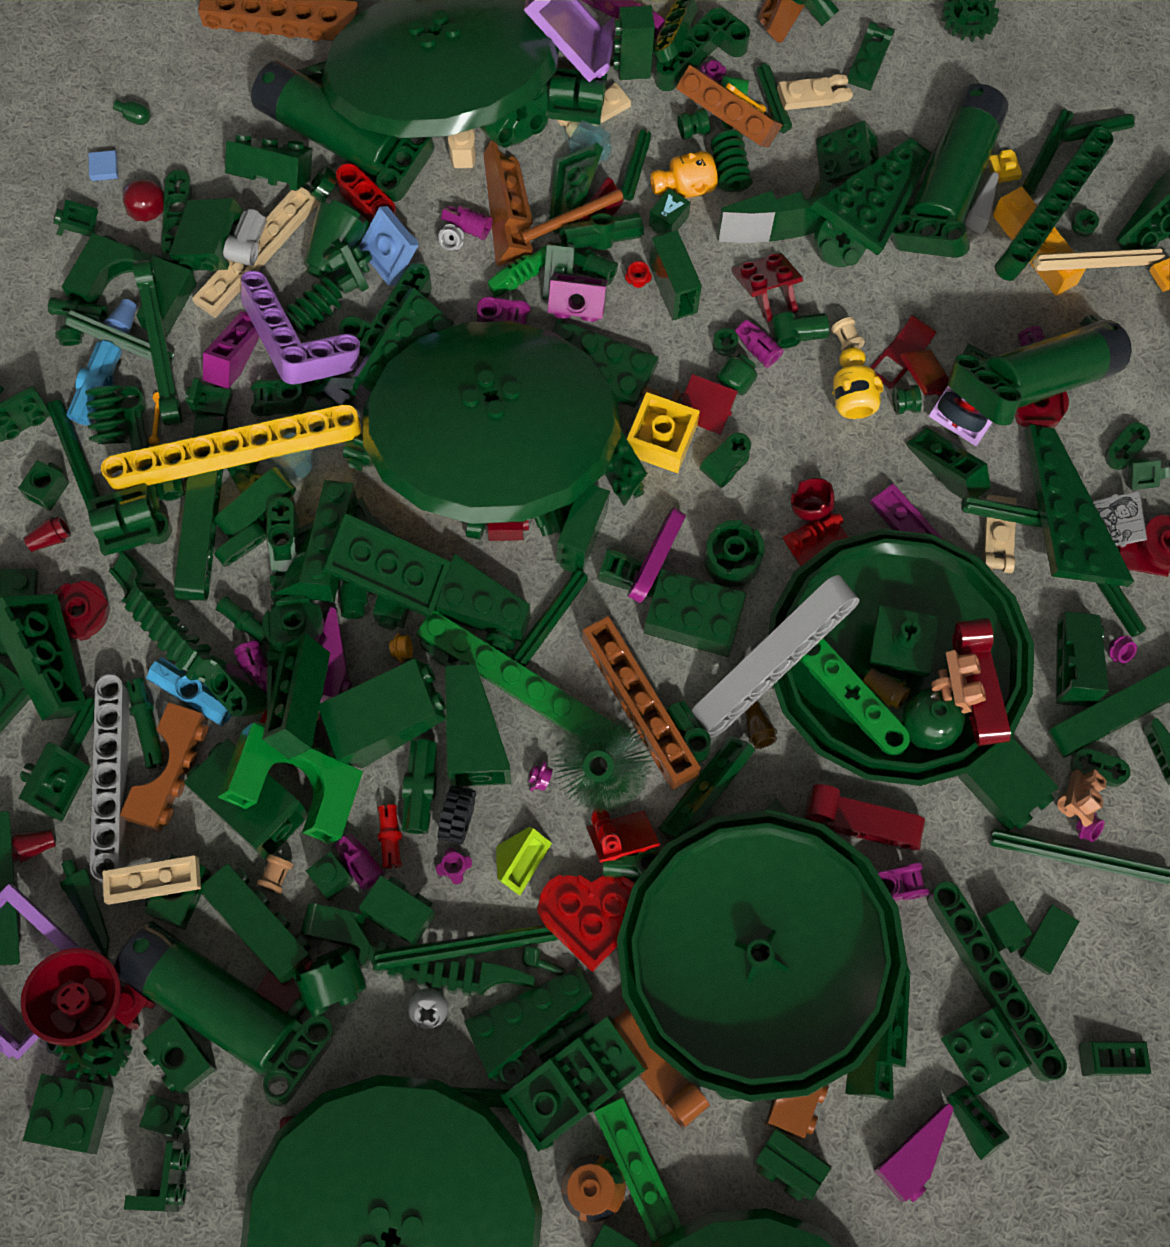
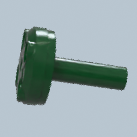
[480,84,549,148]

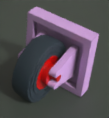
[929,386,993,446]

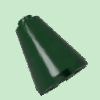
[304,198,370,279]

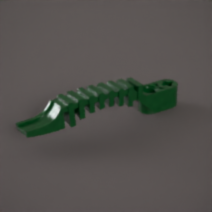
[267,497,300,715]
[109,551,267,717]
[300,903,535,997]

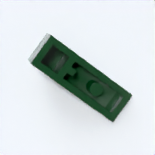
[906,427,991,499]

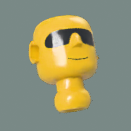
[832,348,884,419]

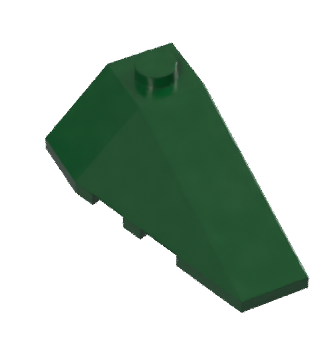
[1116,169,1170,250]

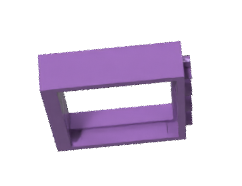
[0,884,81,1060]

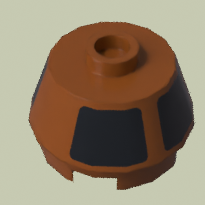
[561,1154,626,1223]

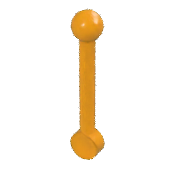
[726,83,766,112]
[148,392,160,446]

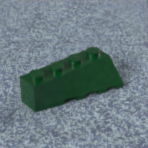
[275,480,357,602]

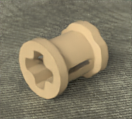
[831,317,865,351]

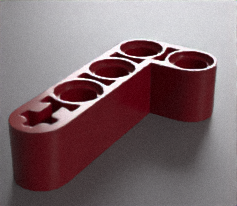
[952,618,1010,746]
[803,784,925,851]

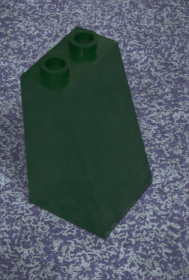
[319,658,446,769]
[445,661,512,787]
[183,738,308,861]

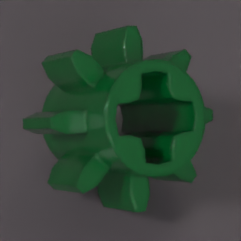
[343,434,373,471]

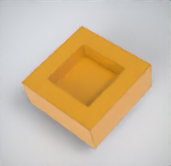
[1149,258,1170,292]

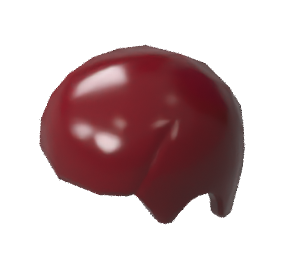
[123,178,164,222]
[791,478,835,521]

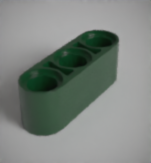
[214,467,297,539]

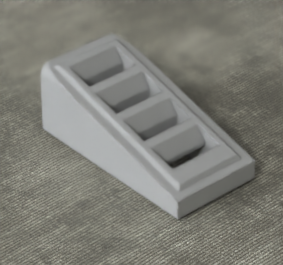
[964,172,999,235]

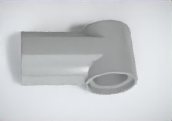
[223,209,267,266]

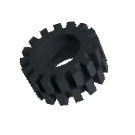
[437,785,476,845]

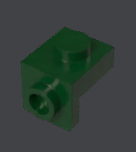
[185,377,233,417]

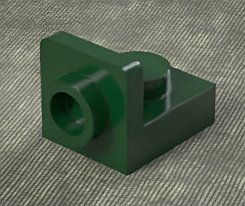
[53,199,98,237]
[139,1095,191,1139]

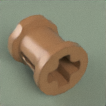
[256,855,294,894]

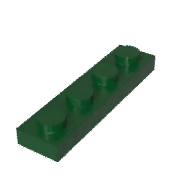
[658,735,755,840]

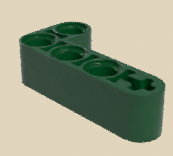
[655,7,750,91]
[339,263,432,358]

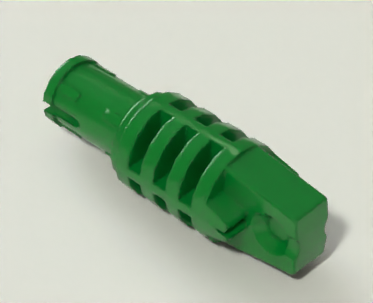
[488,244,547,297]

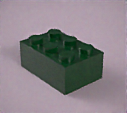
[644,569,747,658]

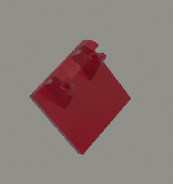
[731,253,803,322]

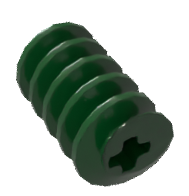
[710,130,753,192]
[284,276,343,337]
[85,385,127,444]

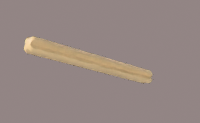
[1032,248,1165,271]

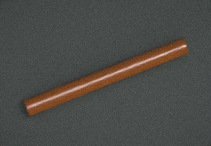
[520,189,623,243]

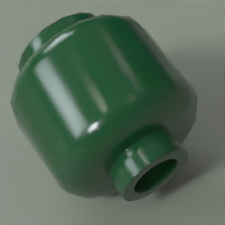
[716,354,758,396]

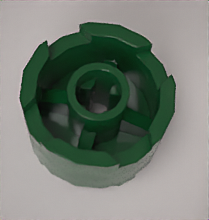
[704,520,765,586]
[292,947,367,1016]

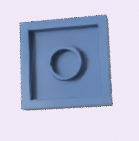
[359,206,419,286]

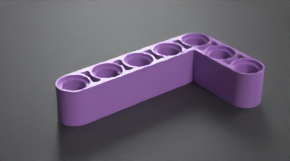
[241,271,360,384]

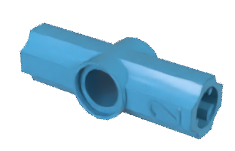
[66,340,122,426]
[146,657,232,727]

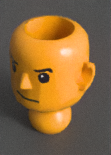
[650,151,718,199]

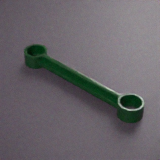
[133,259,183,426]
[115,386,172,544]

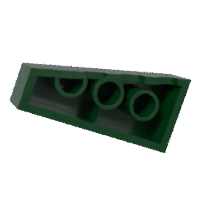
[0,594,87,721]

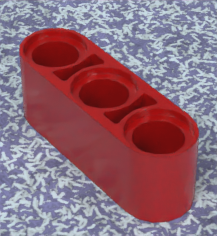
[336,164,397,224]

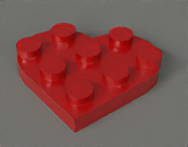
[537,875,635,972]

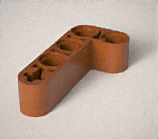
[613,1009,710,1129]

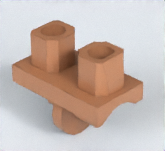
[931,650,986,714]
[1057,769,1107,827]

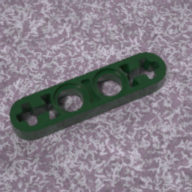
[653,0,698,63]
[161,170,192,265]

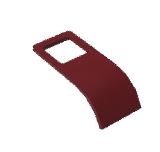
[870,315,937,389]

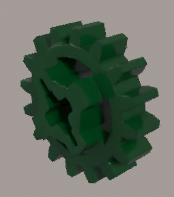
[941,0,999,42]
[59,1018,133,1083]

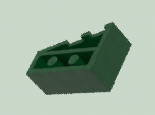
[613,5,655,80]
[225,132,313,191]
[436,554,531,642]
[1056,611,1109,707]

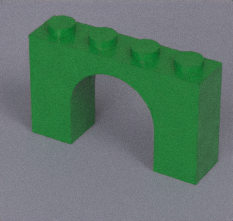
[218,723,363,844]

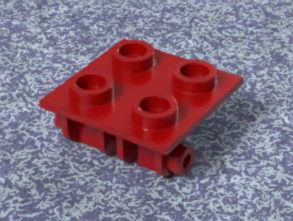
[782,512,849,567]
[586,807,660,863]

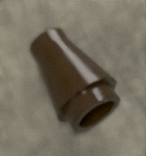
[863,668,911,709]
[744,702,777,749]

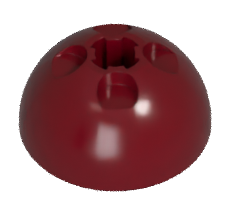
[20,948,121,1046]

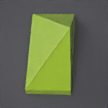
[496,827,552,896]

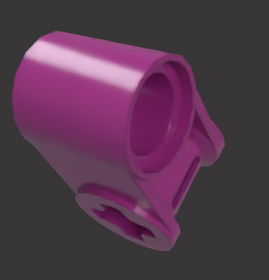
[477,297,531,325]
[878,863,930,901]

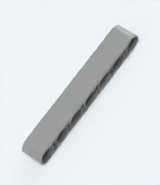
[691,575,859,737]
[90,674,129,883]

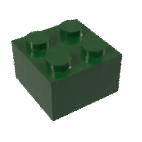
[23,1074,114,1154]

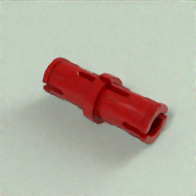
[377,804,402,869]

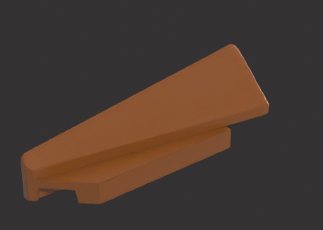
[758,0,805,43]
[483,140,533,266]

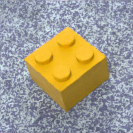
[627,392,700,473]

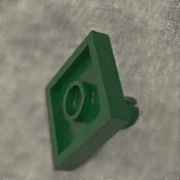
[868,605,939,677]
[18,742,90,822]

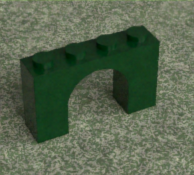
[61,233,197,338]

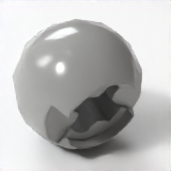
[408,988,448,1029]

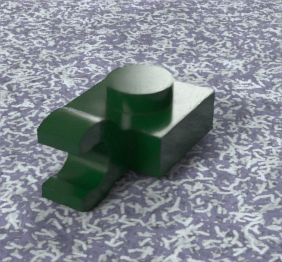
[1128,457,1170,490]

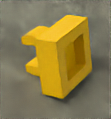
[988,149,1022,183]

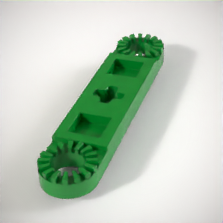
[800,639,910,756]

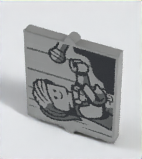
[1093,491,1147,548]

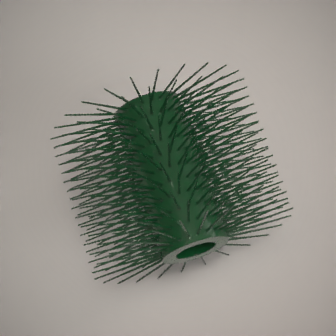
[554,717,654,813]

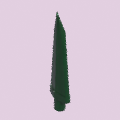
[60,859,110,958]

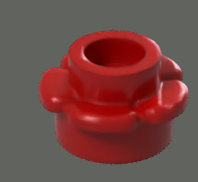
[625,261,652,288]

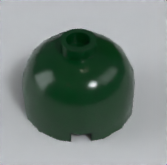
[902,688,965,751]

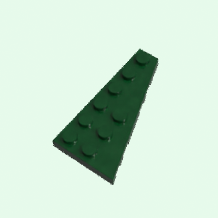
[810,138,932,256]
[1024,424,1135,587]

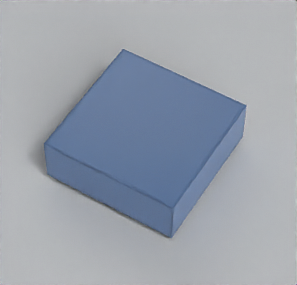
[88,150,118,181]

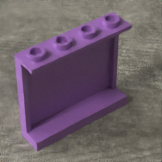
[524,0,616,82]

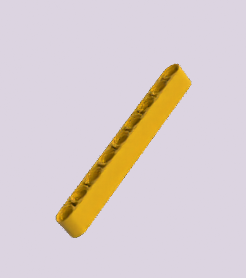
[101,405,361,491]

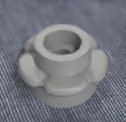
[438,224,465,251]

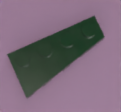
[464,967,594,1080]

